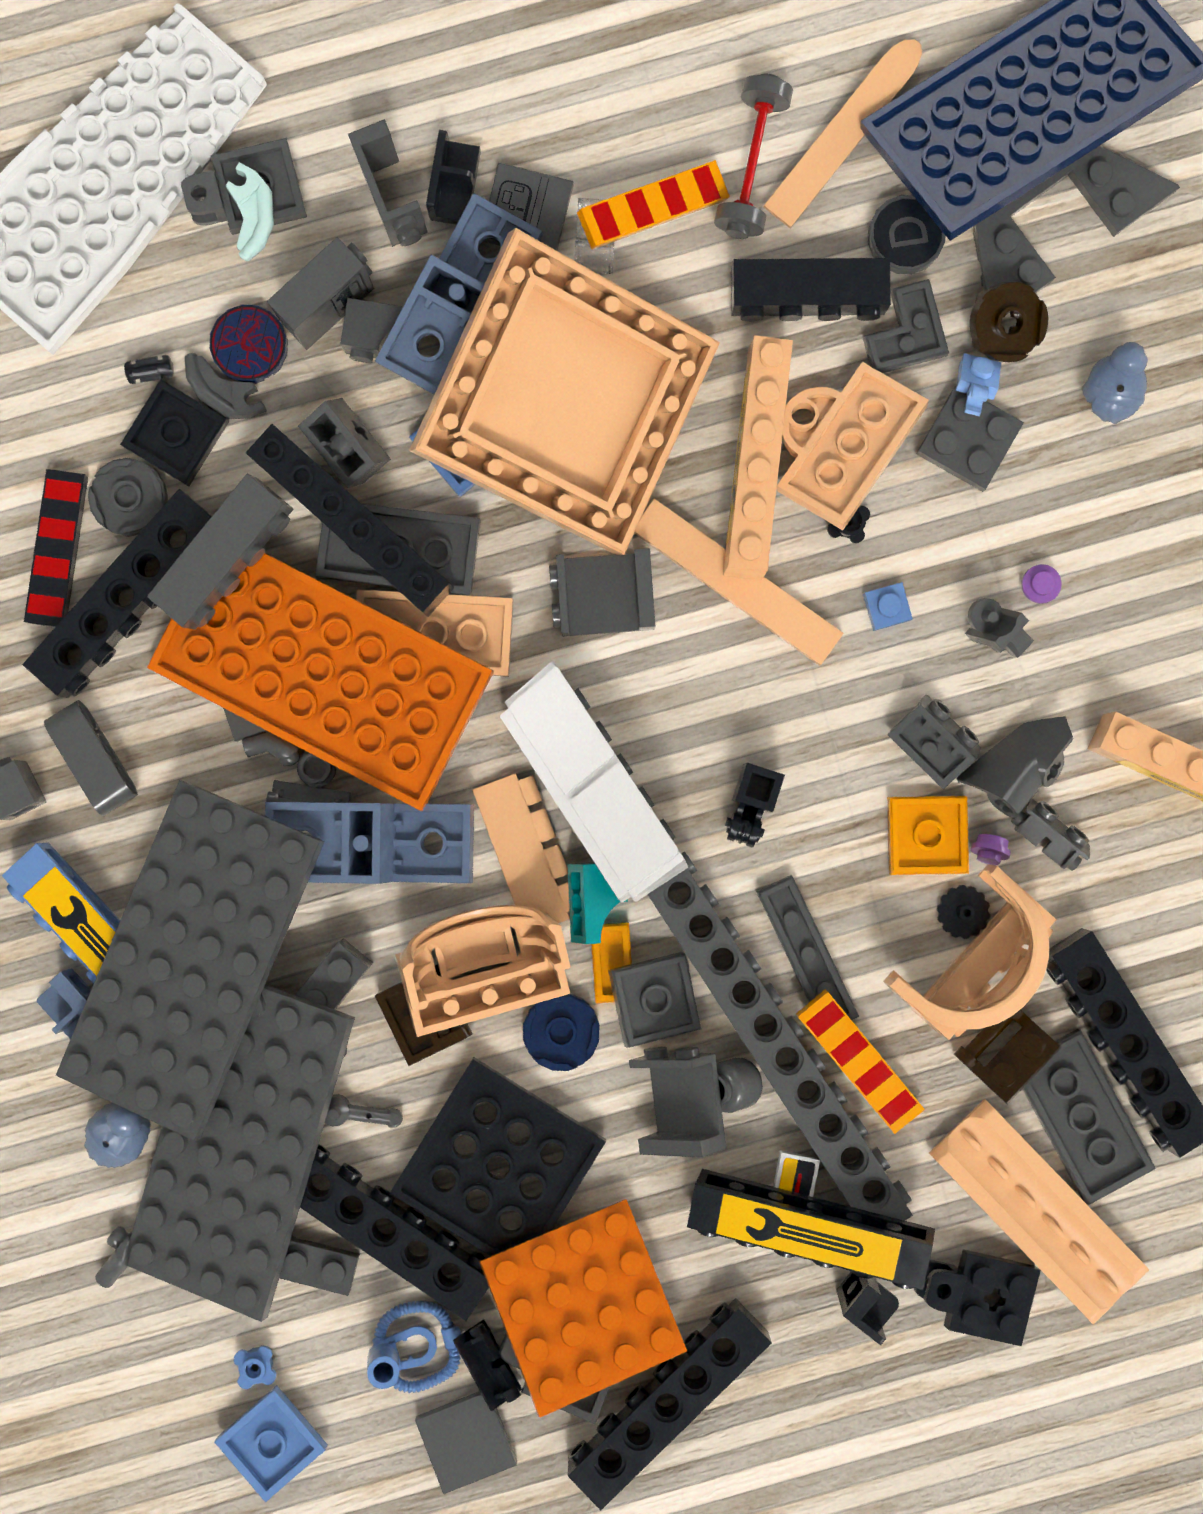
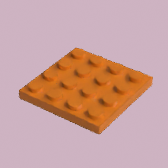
[479,1199,687,1418]

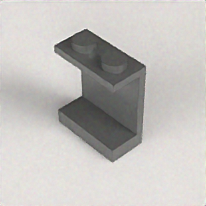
[348,119,428,247]
[549,548,656,637]
[629,1047,726,1158]

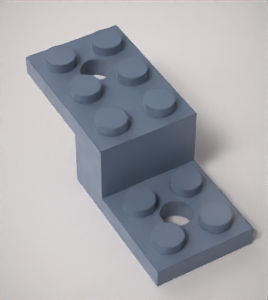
[375,193,543,394]
[265,802,474,884]

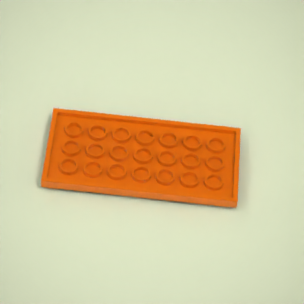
[147,552,494,811]

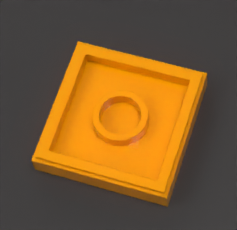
[887,796,969,875]

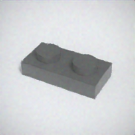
[280,1236,360,1296]

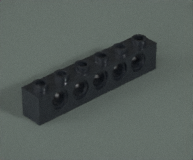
[246,424,454,617]
[22,489,212,698]
[1046,928,1203,1158]
[300,1144,489,1321]
[568,1298,772,1511]

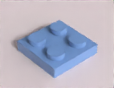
[214,1385,328,1502]

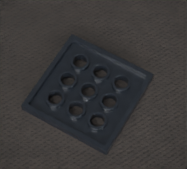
[390,1057,606,1256]

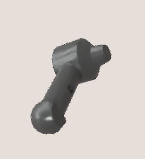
[325,1094,403,1128]

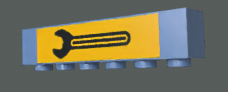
[1,842,120,984]

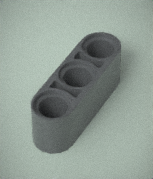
[44,700,138,816]

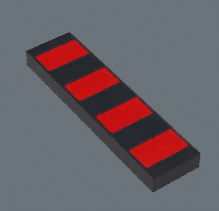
[24,469,88,627]

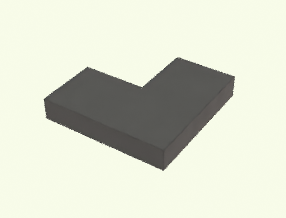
[863,279,949,373]

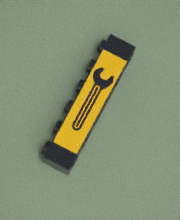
[687,1168,935,1290]

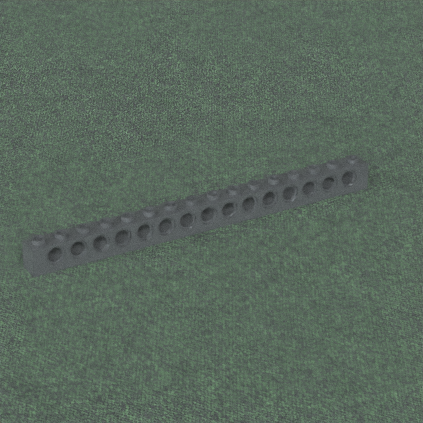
[574,688,913,1221]

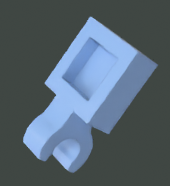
[956,353,1001,416]

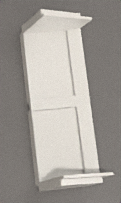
[500,661,688,903]

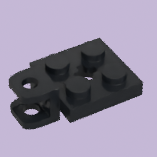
[914,1249,1041,1347]

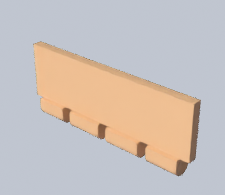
[472,773,570,923]

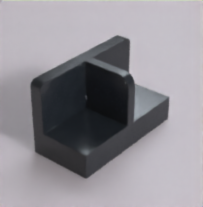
[426,130,481,225]
[836,1271,899,1345]

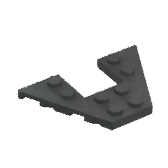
[973,146,1180,315]

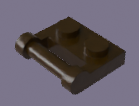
[375,964,473,1066]
[954,1009,1061,1105]

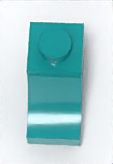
[567,863,628,944]

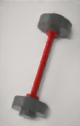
[714,73,793,239]

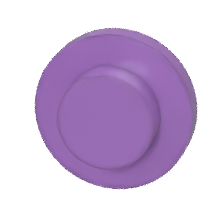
[1021,564,1062,604]
[971,834,1011,865]

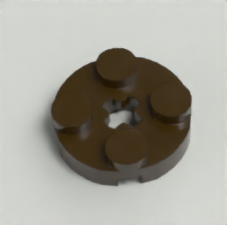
[969,282,1049,362]

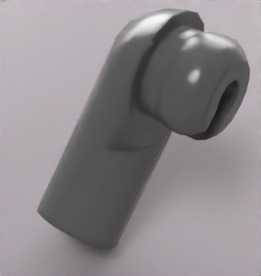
[242,731,300,766]
[95,1227,132,1288]

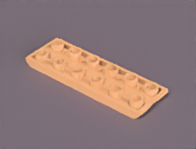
[929,1099,1149,1325]

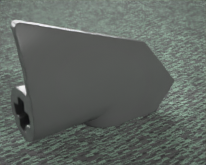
[957,716,1073,818]

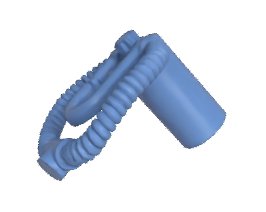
[367,1301,461,1393]

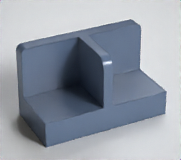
[37,968,91,1039]

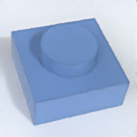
[863,582,913,631]

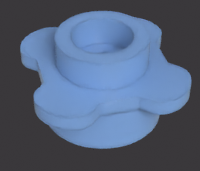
[234,1345,277,1389]

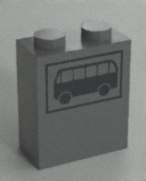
[267,237,375,350]

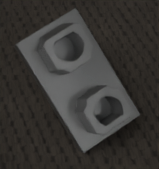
[965,598,1034,658]

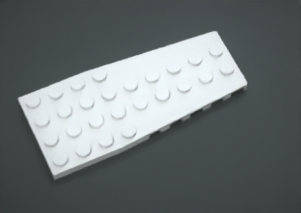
[0,3,267,355]

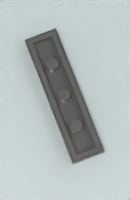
[756,875,859,1020]

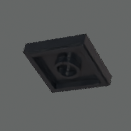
[120,379,229,487]

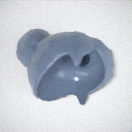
[1082,342,1148,424]
[84,1102,151,1168]

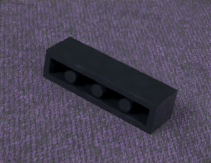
[731,258,891,322]

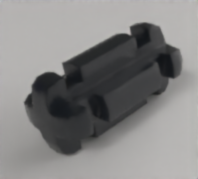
[124,355,174,384]

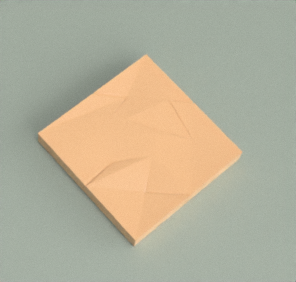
[409,228,720,555]

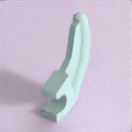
[226,162,274,261]

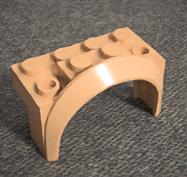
[883,864,1057,1040]
[395,905,571,1037]

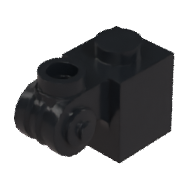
[725,763,785,848]

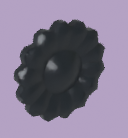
[937,885,991,939]

